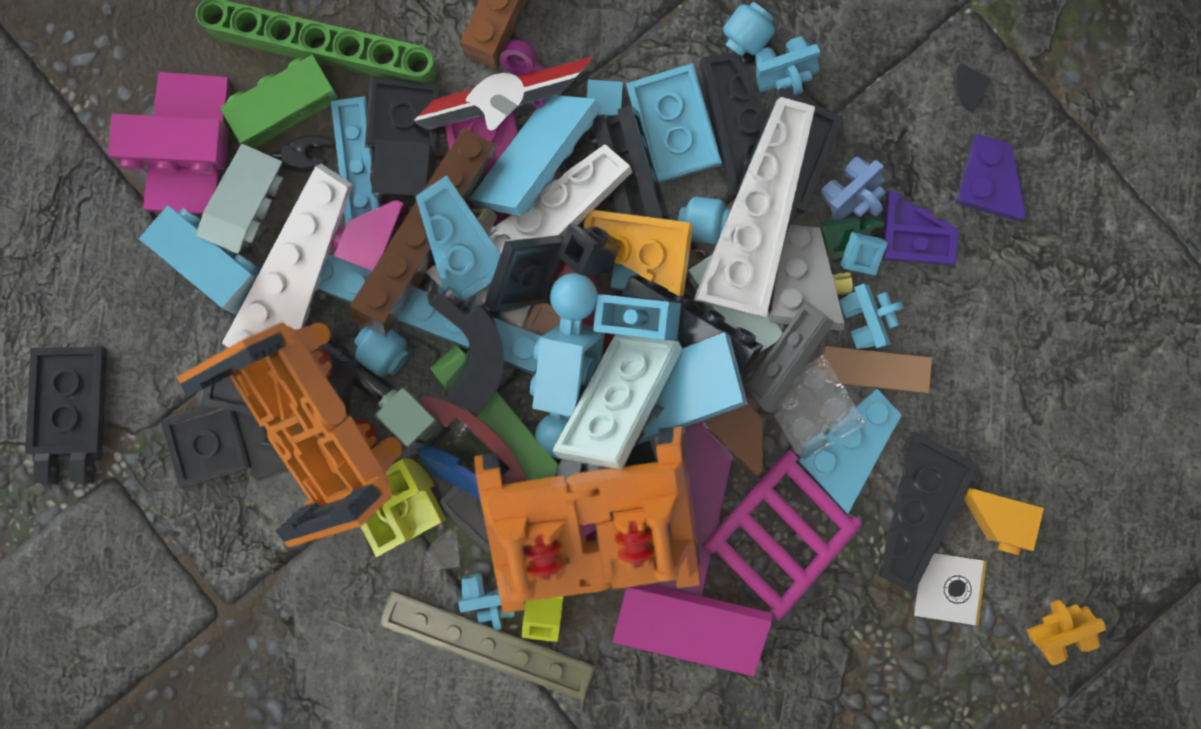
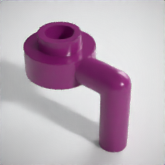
[500,40,546,107]

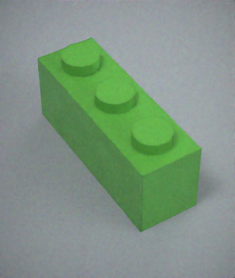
[219,55,340,149]

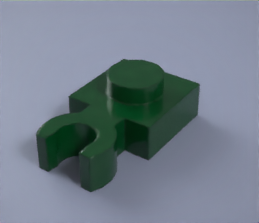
[821,216,884,260]

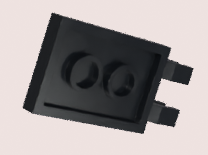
[738,88,843,233]
[25,346,107,485]

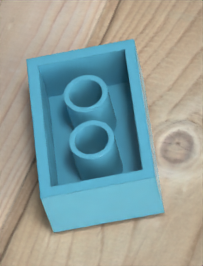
[139,205,261,315]

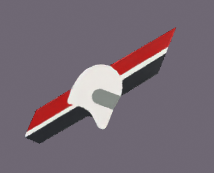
[414,57,593,131]

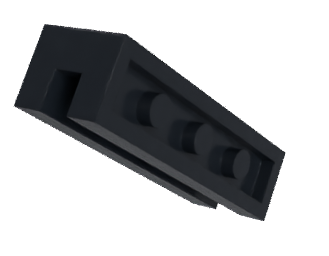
[590,105,670,220]
[620,274,764,383]

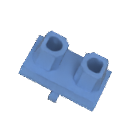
[821,157,886,220]

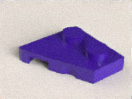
[955,134,1026,222]
[882,190,958,266]

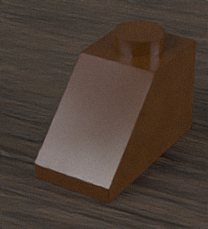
[702,393,762,477]

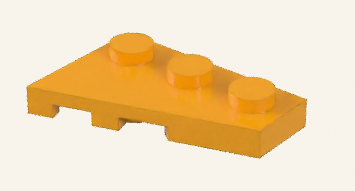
[584,210,693,296]

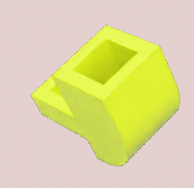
[522,596,563,642]

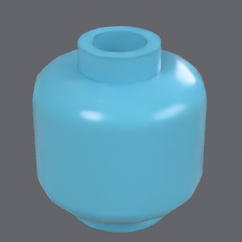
[723,2,775,57]
[678,196,731,245]
[354,327,410,377]

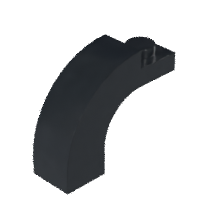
[427,283,504,417]

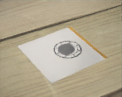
[914,553,987,626]

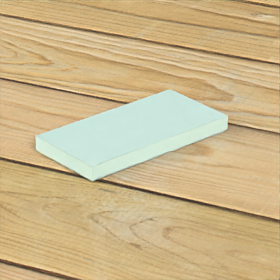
[553,334,682,470]

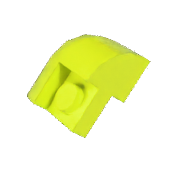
[360,458,446,557]

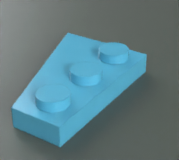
[415,175,501,300]
[797,389,901,514]

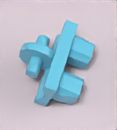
[755,36,820,95]
[839,284,904,349]
[458,573,515,630]

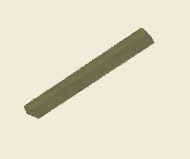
[379,590,596,701]

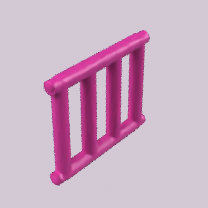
[703,450,862,621]

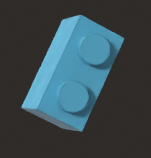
[593,294,681,340]

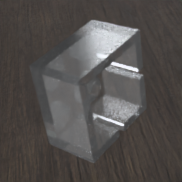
[772,354,867,460]

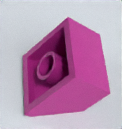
[332,200,410,271]

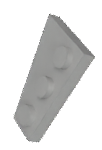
[771,225,844,331]

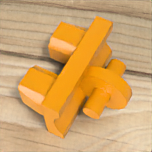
[1027,599,1106,665]

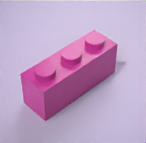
[108,114,229,175]

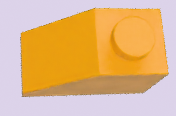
[963,489,1044,555]

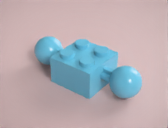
[530,273,605,459]

